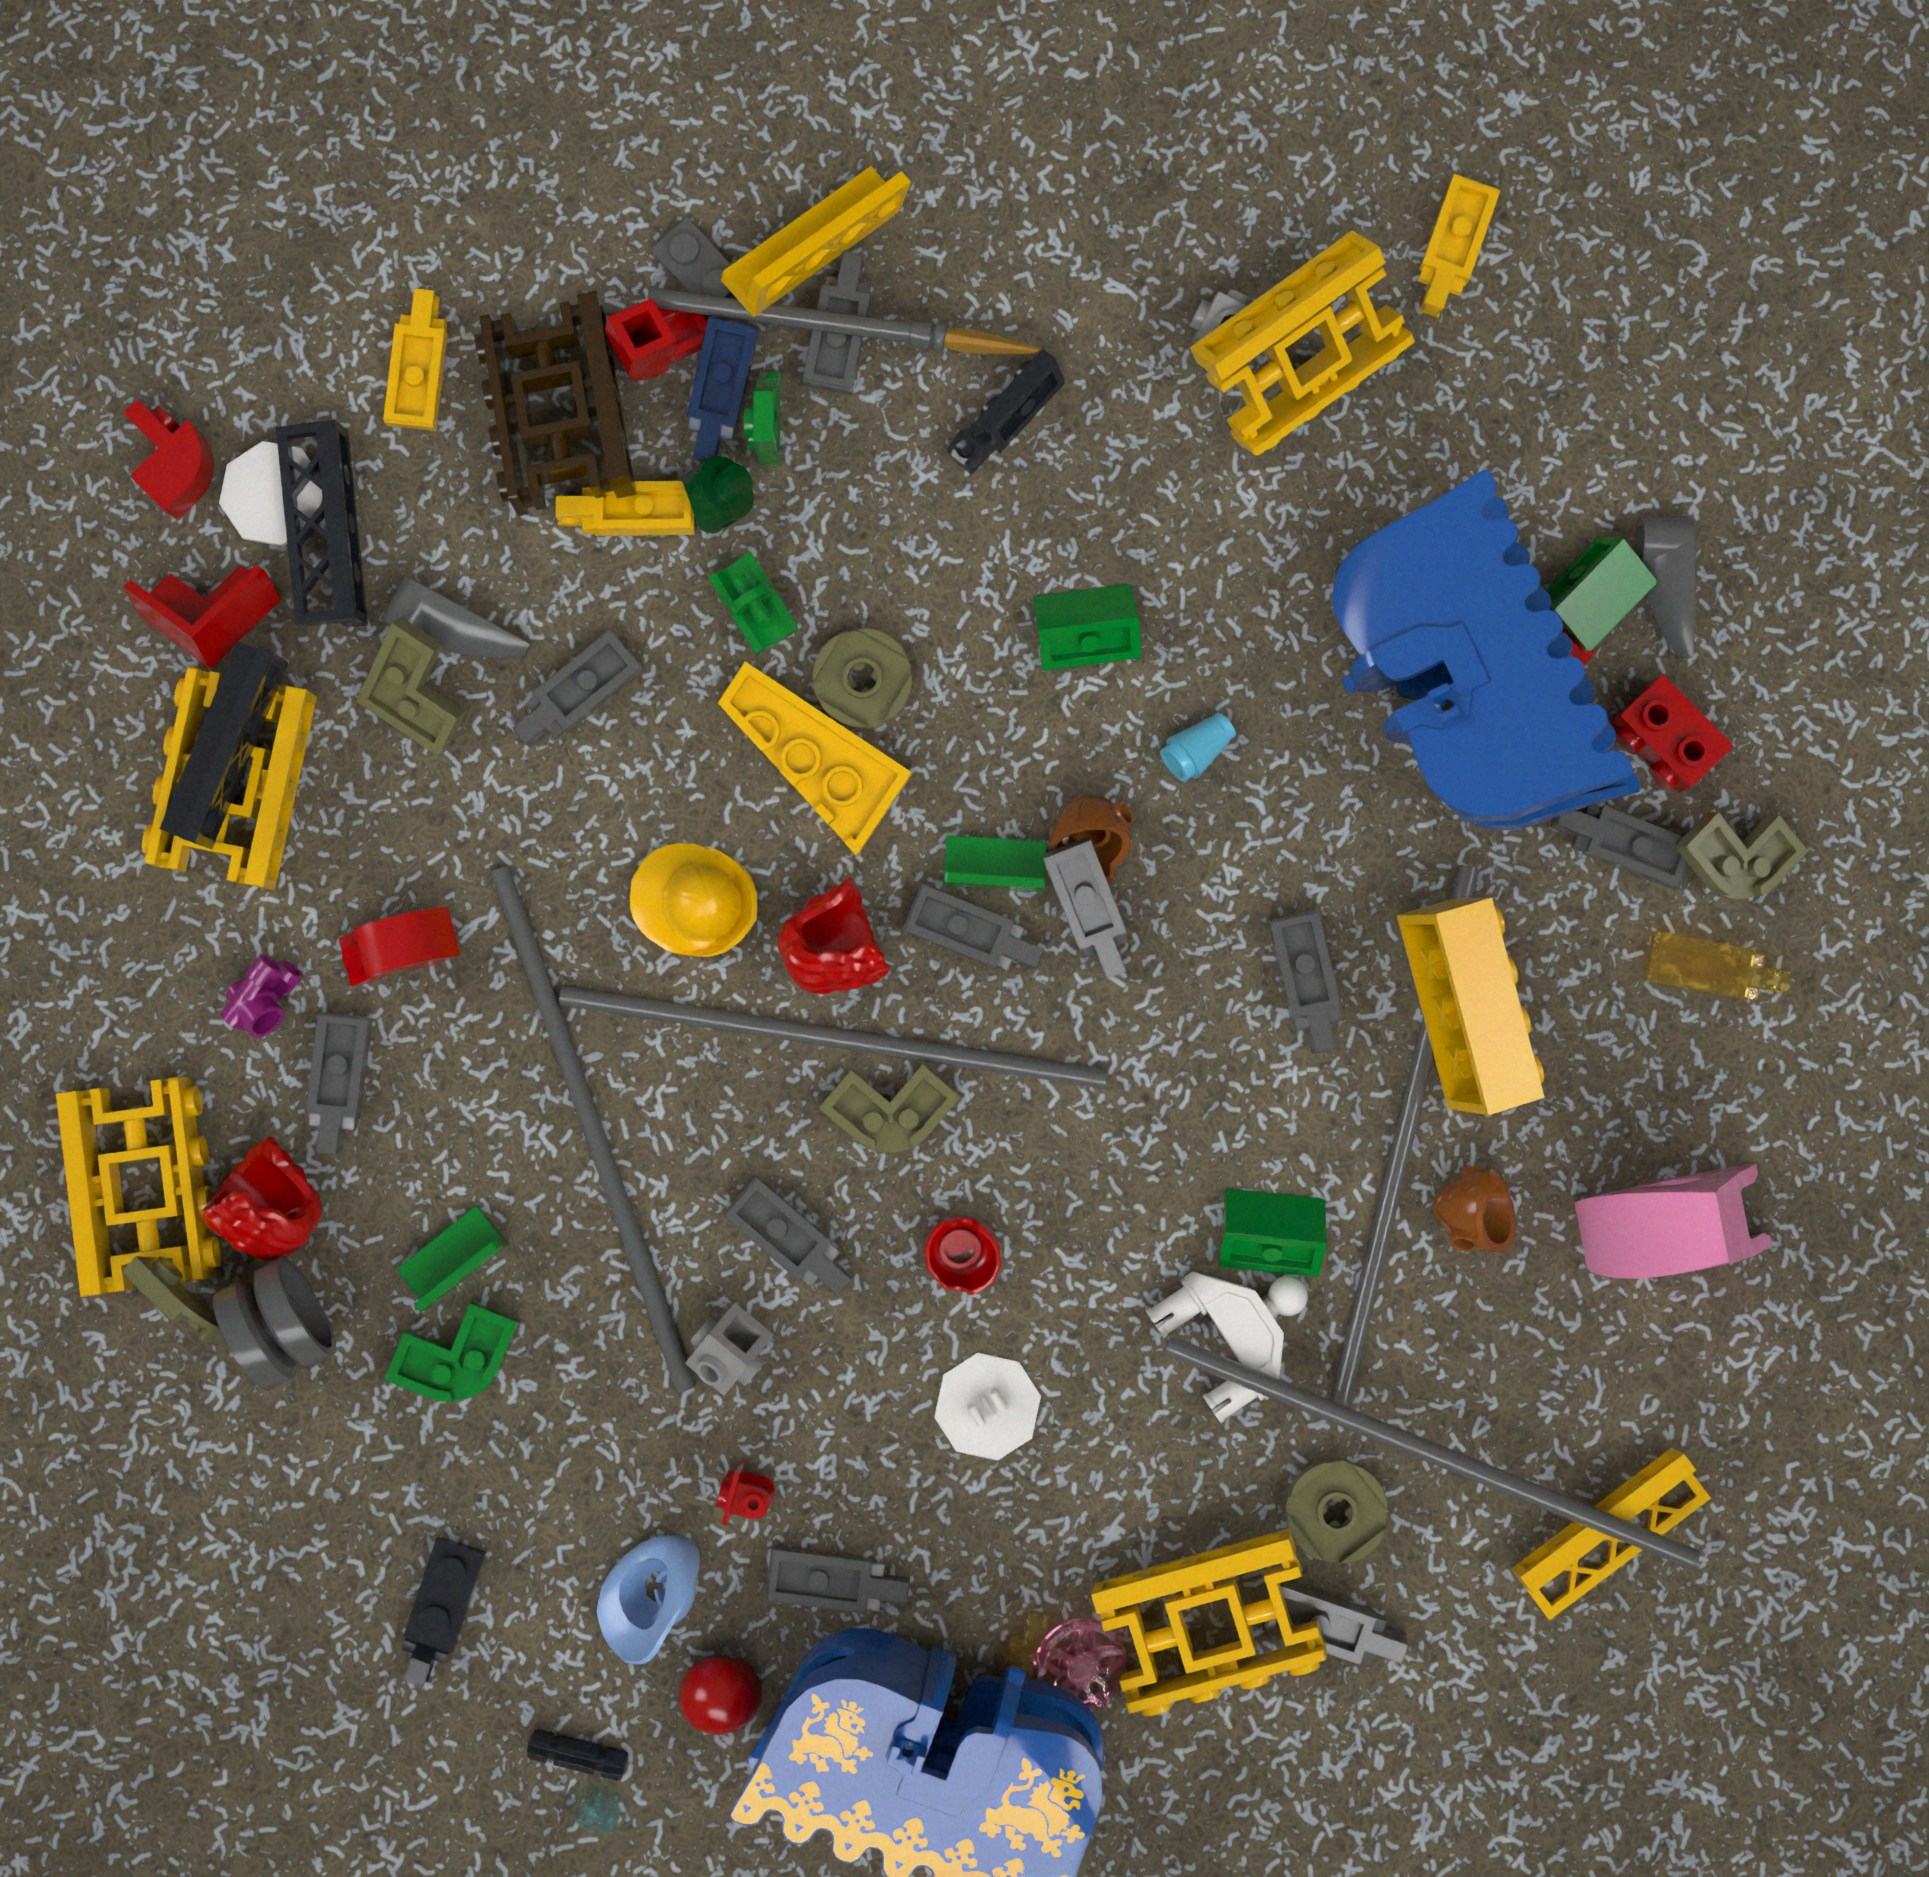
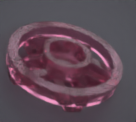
[1033,1618,1128,1712]

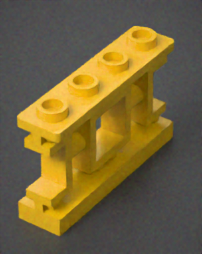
[1190,230,1415,456]
[142,667,317,891]
[56,1077,221,1297]
[1091,1528,1327,1716]

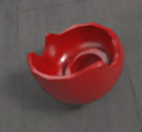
[924,1215,1002,1295]
[679,1655,762,1735]

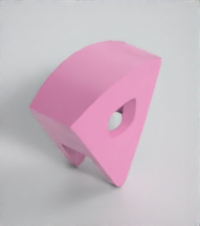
[1575,1163,1772,1279]

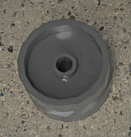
[213,1256,336,1391]

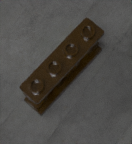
[474,291,637,516]

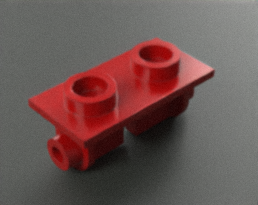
[716,1459,775,1525]

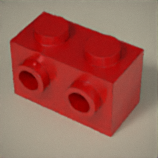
[1609,674,1734,793]

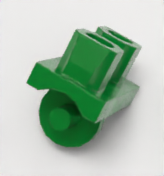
[708,551,799,656]

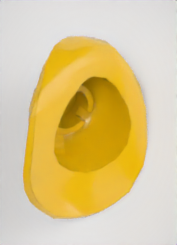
[630,843,757,957]

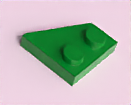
[744,370,781,465]

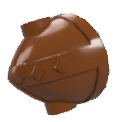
[1049,793,1133,883]
[1432,1167,1516,1252]

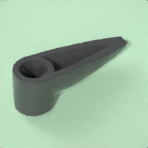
[1636,516,1696,659]
[381,575,531,658]

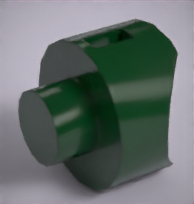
[681,456,754,534]

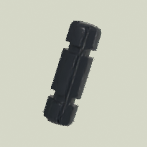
[527,1729,628,1781]

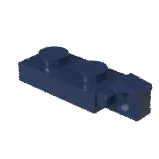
[687,317,760,461]

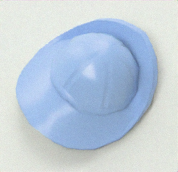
[597,1535,700,1664]

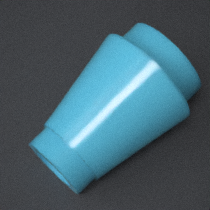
[1160,712,1236,782]

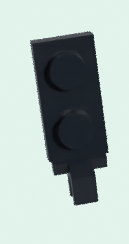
[947,349,1065,475]
[402,1536,487,1687]

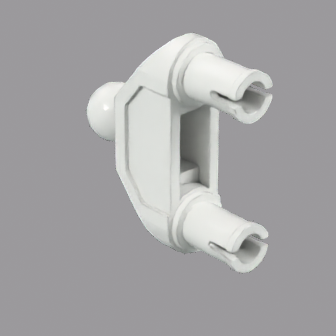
[1146,1271,1308,1423]

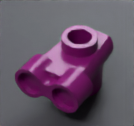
[220,954,303,1038]

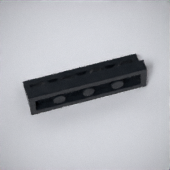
[276,419,368,628]
[159,641,289,849]

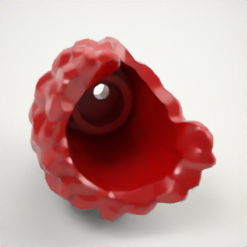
[777,877,890,994]
[200,1136,322,1261]

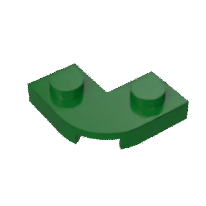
[384,1302,520,1402]

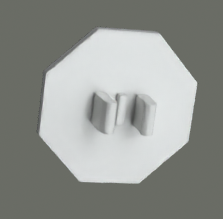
[219,441,323,547]
[934,1353,1041,1460]

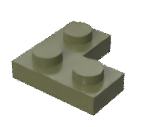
[356,617,466,757]

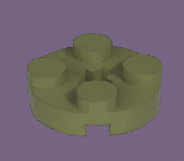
[813,628,912,730]
[1284,1458,1388,1564]

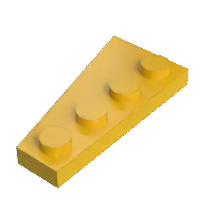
[718,661,913,856]

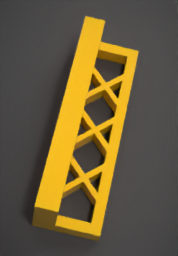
[721,166,911,318]
[1511,1448,1711,1620]

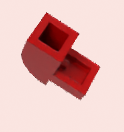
[605,298,707,381]
[123,399,214,521]
[339,907,460,986]

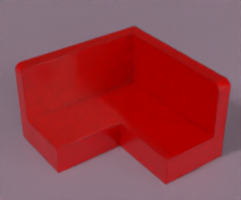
[123,565,281,669]

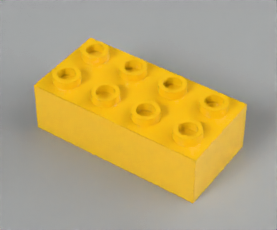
[1397,898,1545,1115]

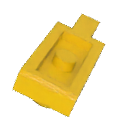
[1418,174,1501,318]
[383,288,448,431]
[555,481,695,536]

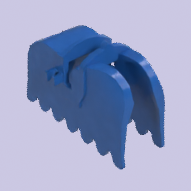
[1332,470,1641,830]

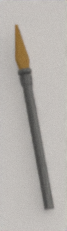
[648,287,1042,354]

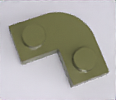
[1675,812,1808,899]
[819,1064,961,1153]
[122,1256,226,1344]

